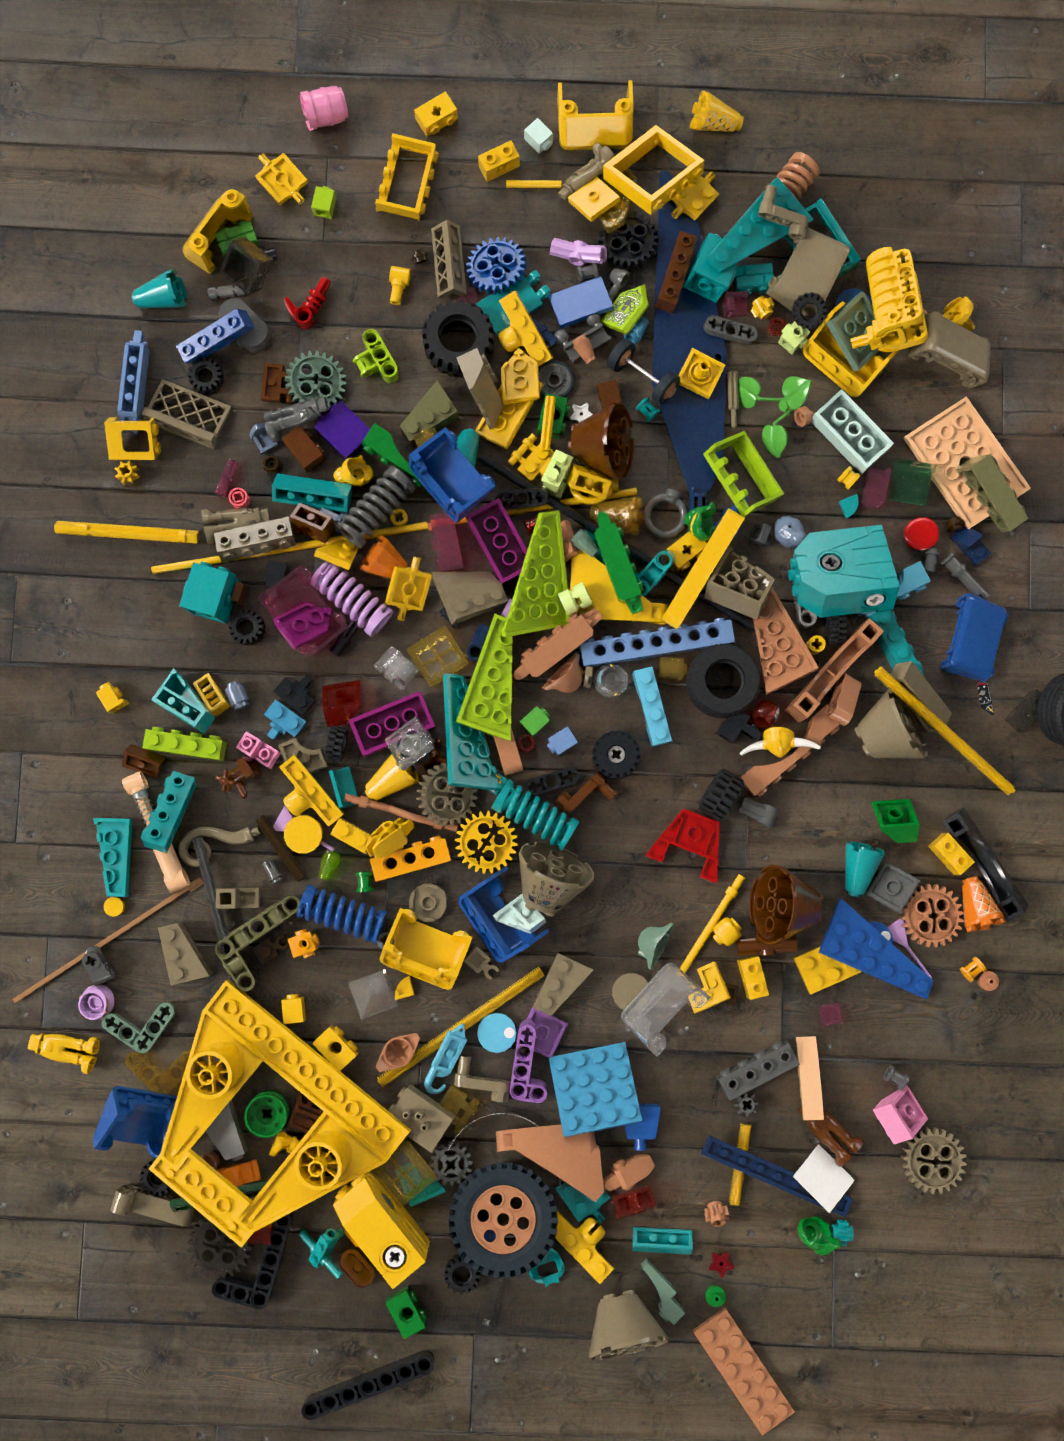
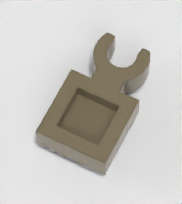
[464,945,499,980]

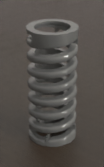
[336,466,415,548]

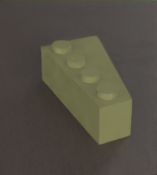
[955,454,1029,532]

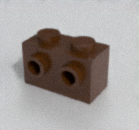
[282,425,325,473]

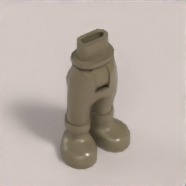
[558,142,615,200]
[201,507,270,544]

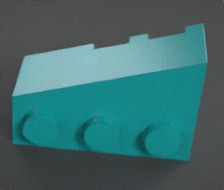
[151,668,215,734]

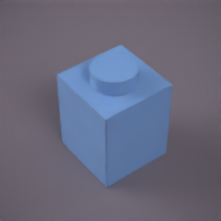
[547,726,578,756]

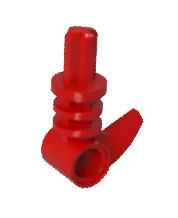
[284,277,331,330]

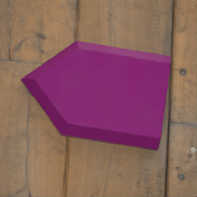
[273,602,332,649]

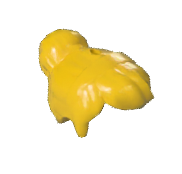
[333,455,374,487]

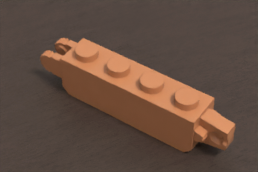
[513,608,602,680]

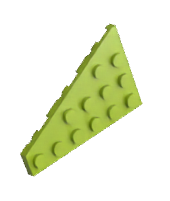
[502,510,571,637]

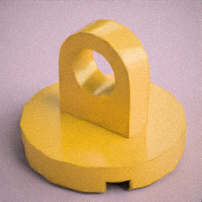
[943,296,975,331]

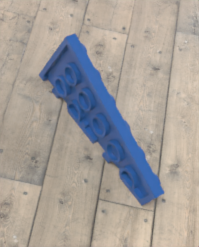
[818,898,933,999]

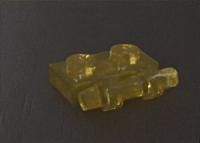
[439,1084,480,1136]

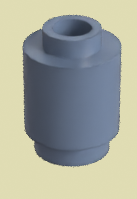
[225,681,249,711]

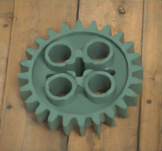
[285,350,346,409]

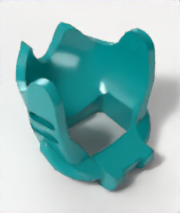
[528,1248,565,1287]

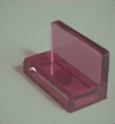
[861,467,892,509]

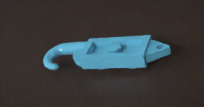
[424,1023,467,1094]

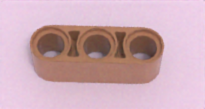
[827,673,862,726]
[494,729,524,776]

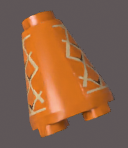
[962,876,1006,933]

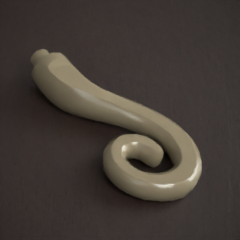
[178,826,261,867]

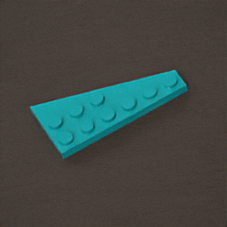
[706,177,814,272]
[443,673,502,791]

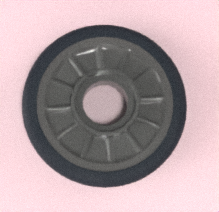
[538,360,575,398]

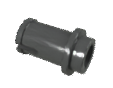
[924,548,940,573]
[262,859,283,885]

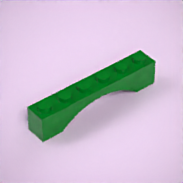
[362,423,431,495]

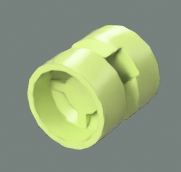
[558,582,593,616]

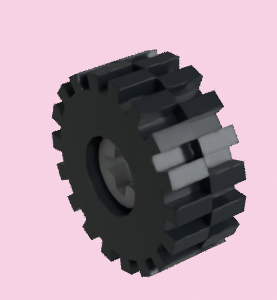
[592,730,641,779]

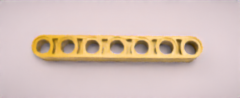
[661,508,745,629]

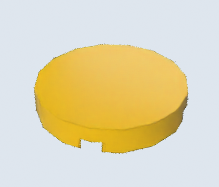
[284,815,323,853]

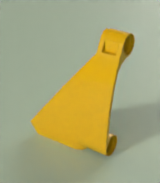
[570,549,667,625]

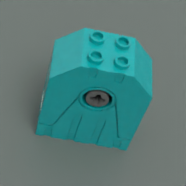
[788,525,900,617]

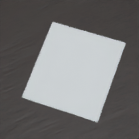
[793,1144,854,1213]

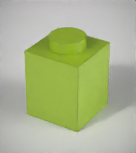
[311,186,337,219]

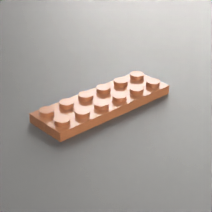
[693,1307,795,1436]

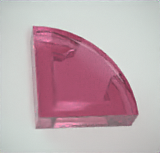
[458,286,477,308]

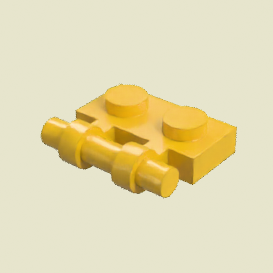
[507,434,555,483]

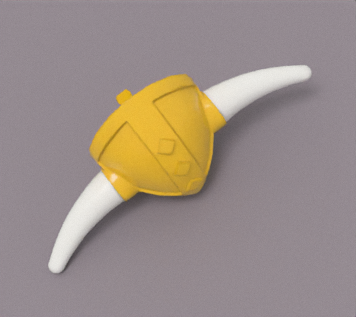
[740,727,821,758]

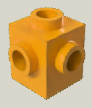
[287,929,320,958]

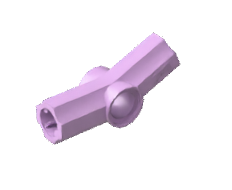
[550,238,607,266]

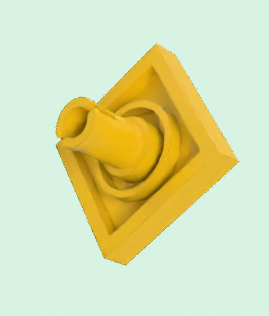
[678,348,726,399]

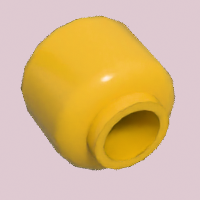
[713,917,742,946]

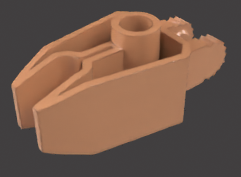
[603,1154,655,1191]

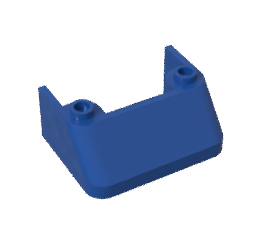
[459,866,549,962]

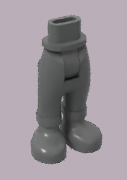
[264,397,329,443]

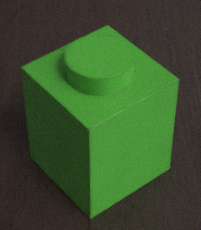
[520,706,550,737]

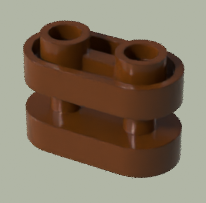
[338,1249,375,1288]

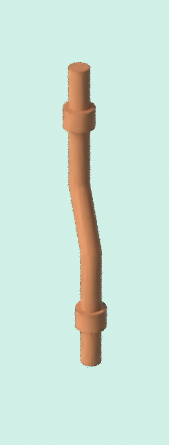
[344,793,458,832]

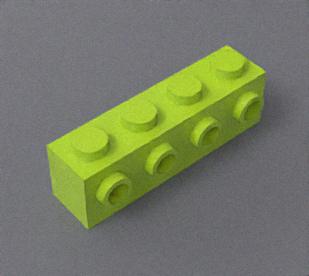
[142,727,227,761]

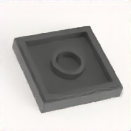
[866,862,921,915]

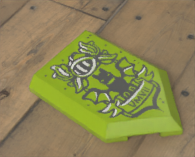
[600,284,649,335]

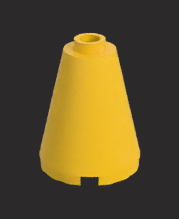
[365,750,420,801]

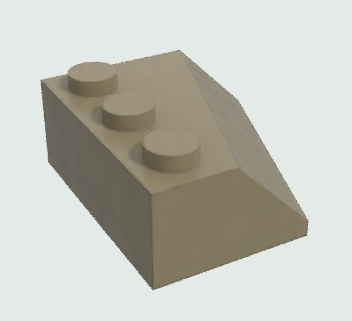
[457,348,504,430]
[430,571,508,625]

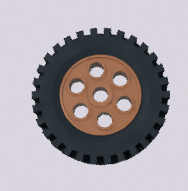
[448,1162,558,1278]

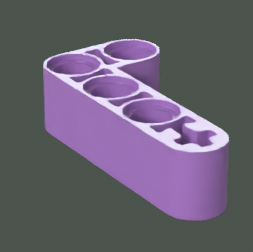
[510,1019,547,1103]

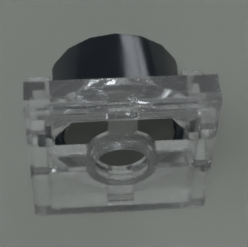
[385,717,435,771]

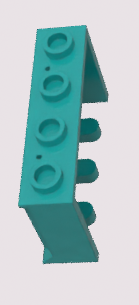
[783,198,861,279]

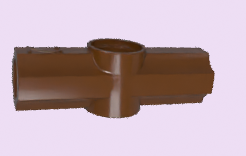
[736,935,798,956]

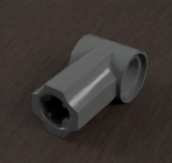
[738,797,779,828]

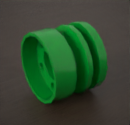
[244,1090,290,1138]

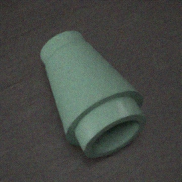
[571,529,599,557]

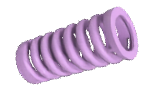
[310,561,393,637]

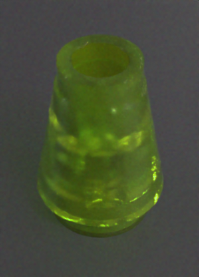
[318,850,341,881]

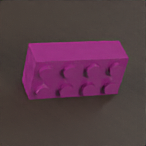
[465,498,527,585]
[349,691,436,758]

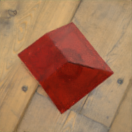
[322,680,362,727]

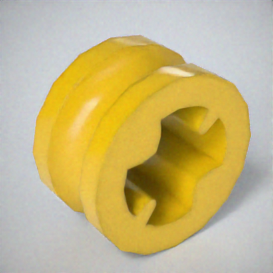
[390,509,408,527]

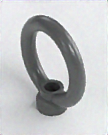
[643,489,688,539]

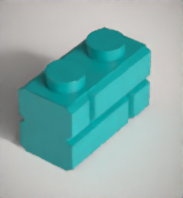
[733,263,774,296]

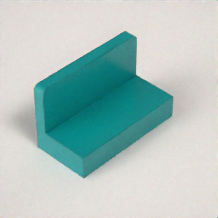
[329,767,358,809]

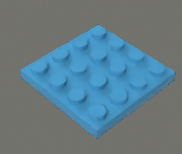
[548,1042,642,1138]

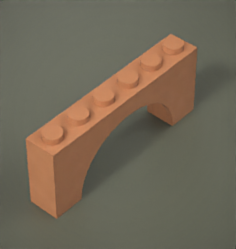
[785,618,884,723]

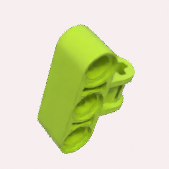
[353,329,399,383]

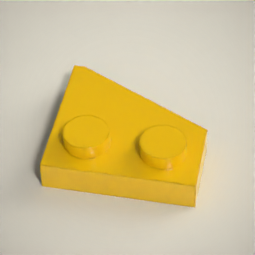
[314,540,359,570]

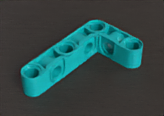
[578,530,675,597]

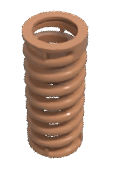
[776,152,820,201]

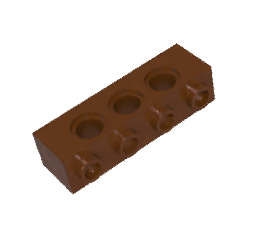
[655,231,697,313]

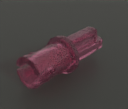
[214,459,238,497]

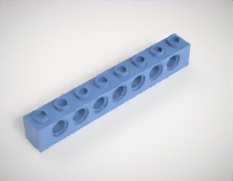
[579,618,735,669]

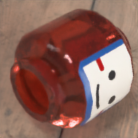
[752,700,780,728]

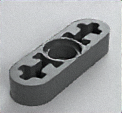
[703,315,758,345]

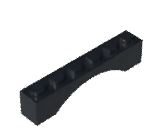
[942,807,1029,921]

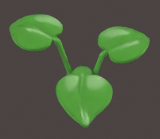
[738,376,812,458]

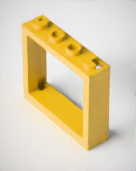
[603,125,704,215]

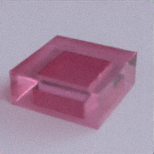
[818,1002,843,1026]

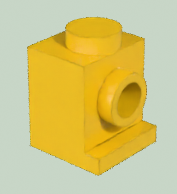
[96,682,129,714]

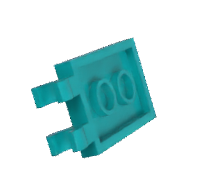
[476,270,551,336]

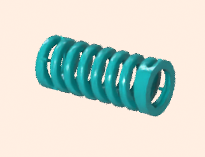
[491,779,580,851]

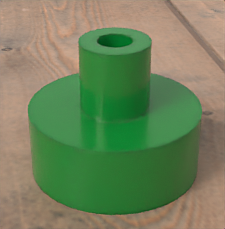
[705,1284,726,1307]

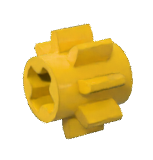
[751,296,775,320]
[115,461,140,485]

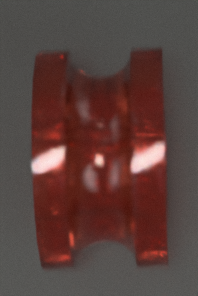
[767,317,785,336]
[518,734,535,752]

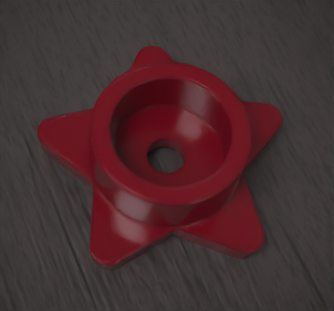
[708,1252,734,1278]

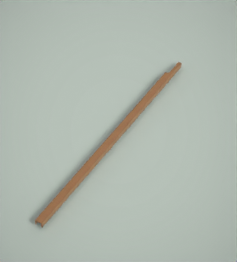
[13,877,204,1003]

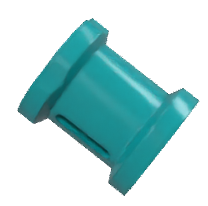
[635,397,660,422]

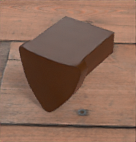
[231,582,248,607]

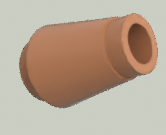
[572,334,597,364]

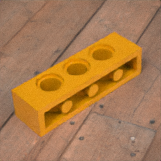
[370,836,452,882]

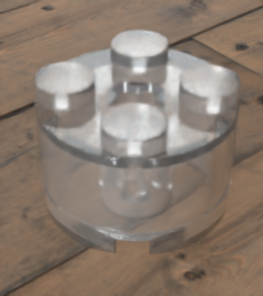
[373,646,419,691]

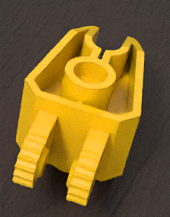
[366,818,414,859]

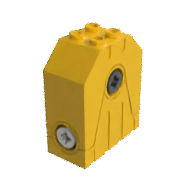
[333,1171,430,1289]

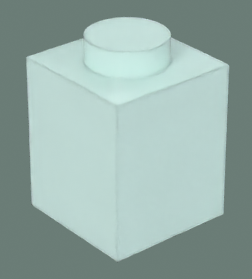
[524,118,553,154]

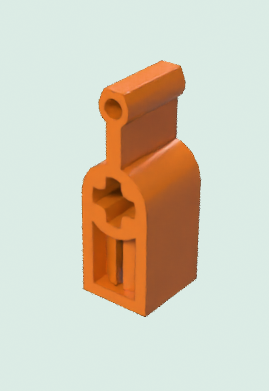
[215,1159,262,1187]

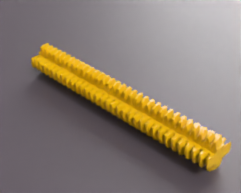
[729,1124,751,1206]

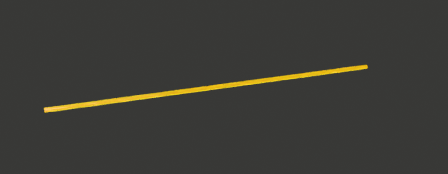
[151,488,637,574]

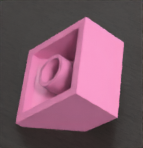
[873,1085,928,1144]

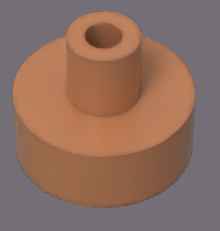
[794,406,814,427]
[977,971,999,991]

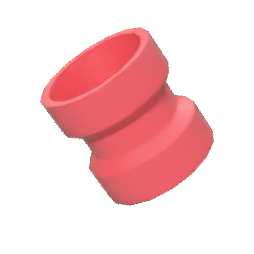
[229,488,251,508]

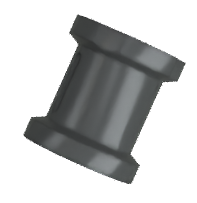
[577,263,599,283]
[883,1065,909,1090]

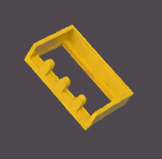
[375,133,439,221]

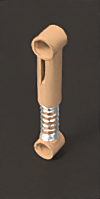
[122,771,190,893]

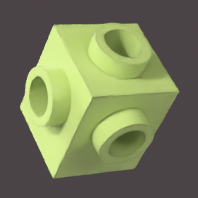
[778,321,810,354]

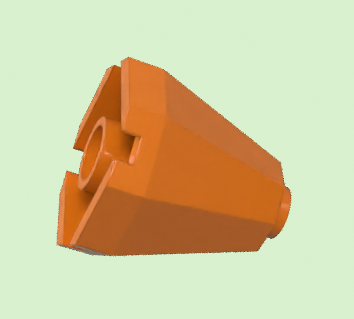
[359,535,408,579]

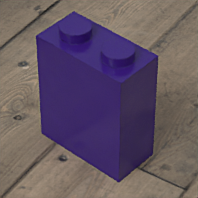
[314,401,370,460]

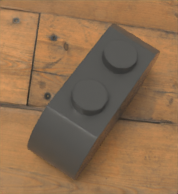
[218,298,271,353]

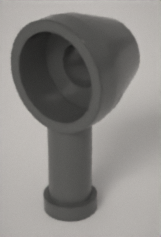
[608,268,630,302]

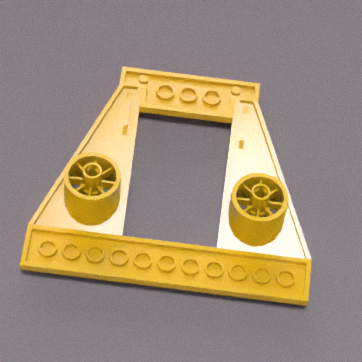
[149,979,411,1248]

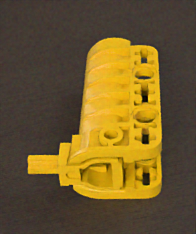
[851,247,928,352]

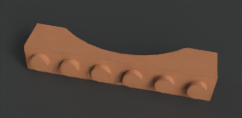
[740,704,840,797]

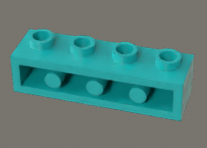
[272,473,352,512]
[866,610,924,675]
[141,771,197,854]

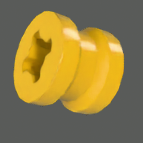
[837,466,861,490]

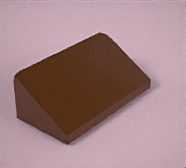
[122,744,166,779]

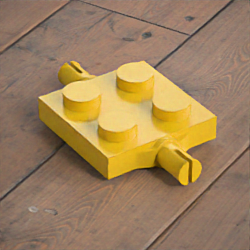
[255,153,308,205]
[671,172,719,221]
[385,557,432,621]

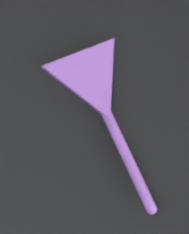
[273,806,335,851]
[888,919,932,979]

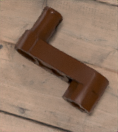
[554,771,618,816]

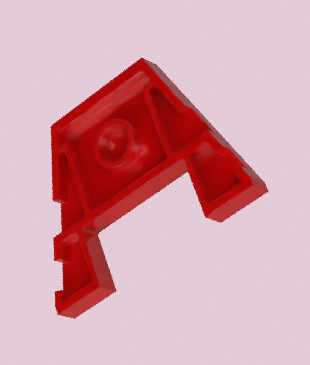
[645,808,720,883]

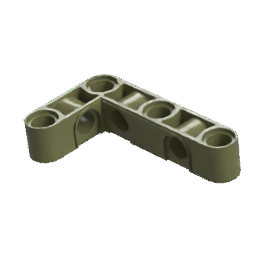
[215,896,300,991]

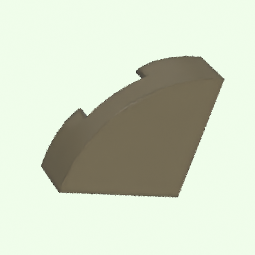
[583,666,593,688]

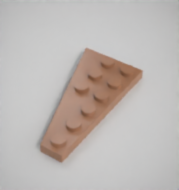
[753,587,819,695]

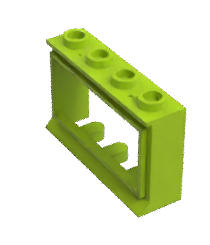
[703,431,784,517]

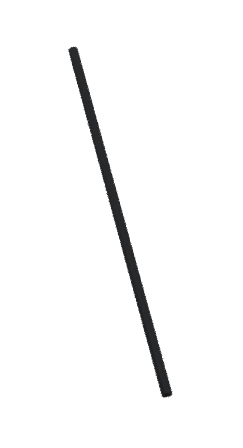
[477,452,819,666]

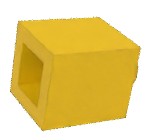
[281,994,306,1024]

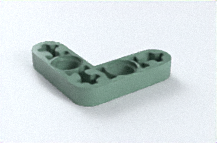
[102,1002,176,1053]

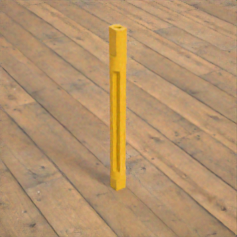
[54,521,199,543]

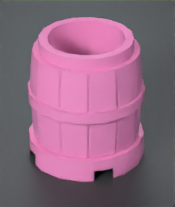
[300,86,348,131]

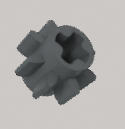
[733,1092,759,1117]

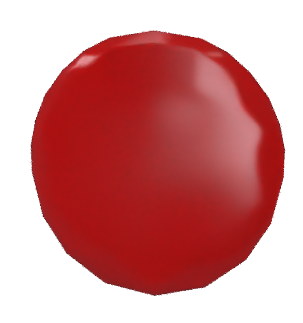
[904,517,939,551]

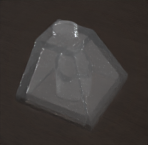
[348,969,398,1020]

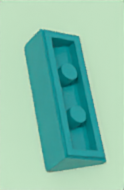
[632,1227,693,1255]

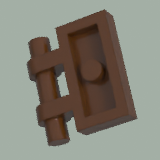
[261,363,294,404]

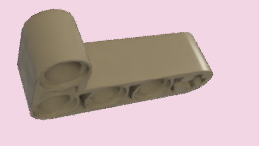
[110,1184,195,1227]

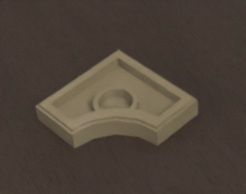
[278,738,328,774]

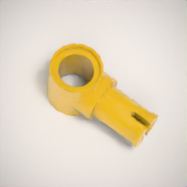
[389,266,411,305]

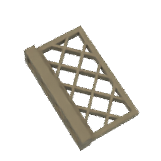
[141,379,232,449]

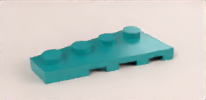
[93,818,133,897]

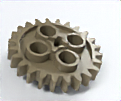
[416,763,478,826]
[901,1127,967,1194]

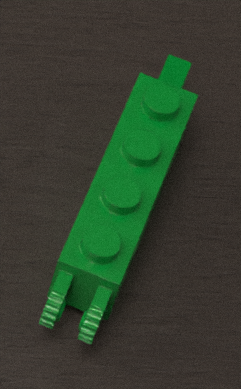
[594,511,644,615]

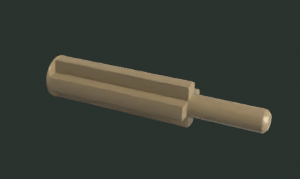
[727,371,739,428]

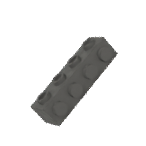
[716,1040,800,1101]

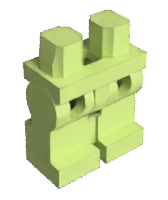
[541,450,574,500]

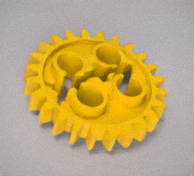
[455,811,518,874]

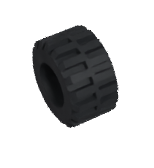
[698,768,744,822]

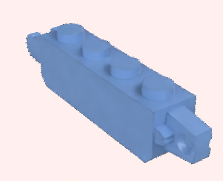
[117,330,150,434]

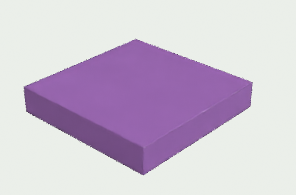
[516,1007,568,1058]

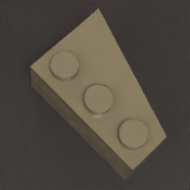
[533,952,593,1016]

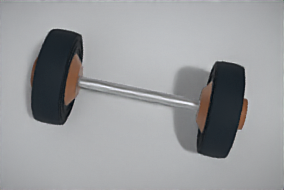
[607,339,680,405]

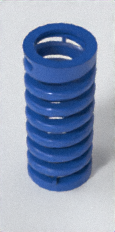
[297,884,387,944]

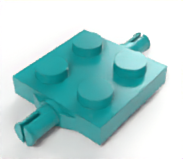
[555,1181,610,1224]

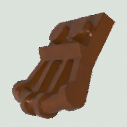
[287,1090,324,1133]

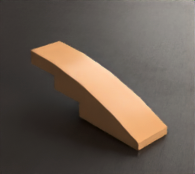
[796,1036,824,1120]

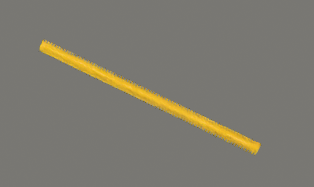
[874,667,1015,795]
[377,967,544,1087]

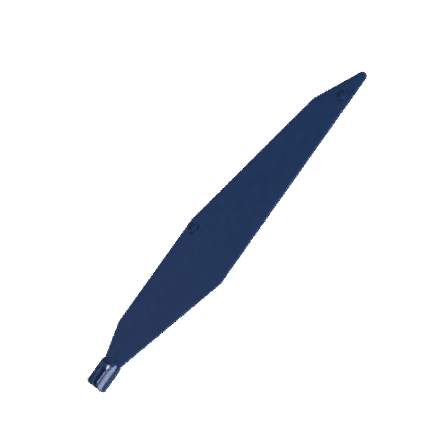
[652,170,727,512]

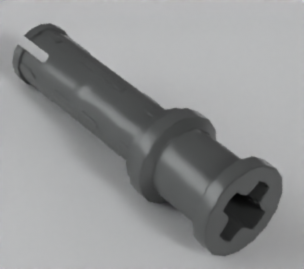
[940,552,990,600]

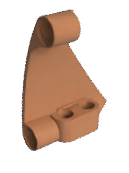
[496,1125,604,1202]

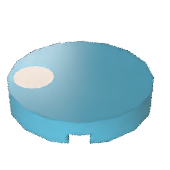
[477,1013,516,1053]

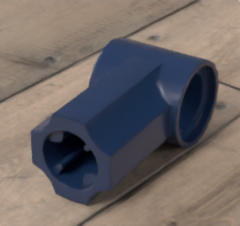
[467,624,490,663]

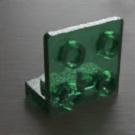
[888,458,937,506]

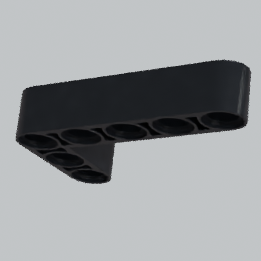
[212,1212,294,1309]

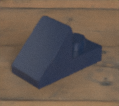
[951,527,991,566]

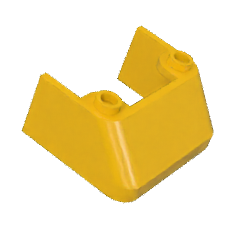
[557,80,633,150]
[803,301,899,397]

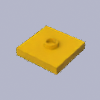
[568,177,620,222]

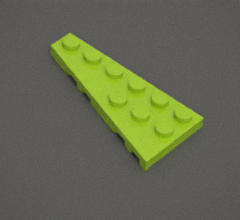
[456,614,513,742]

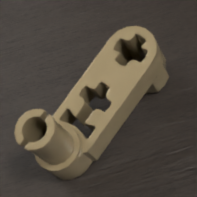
[758,185,809,240]
[454,1055,511,1103]

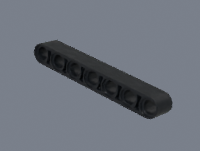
[301,1350,435,1420]

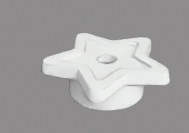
[570,403,593,423]

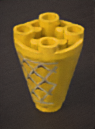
[690,90,744,132]

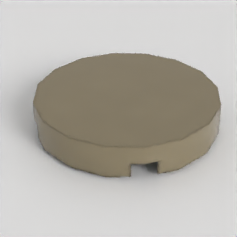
[409,883,448,922]
[612,973,651,1012]

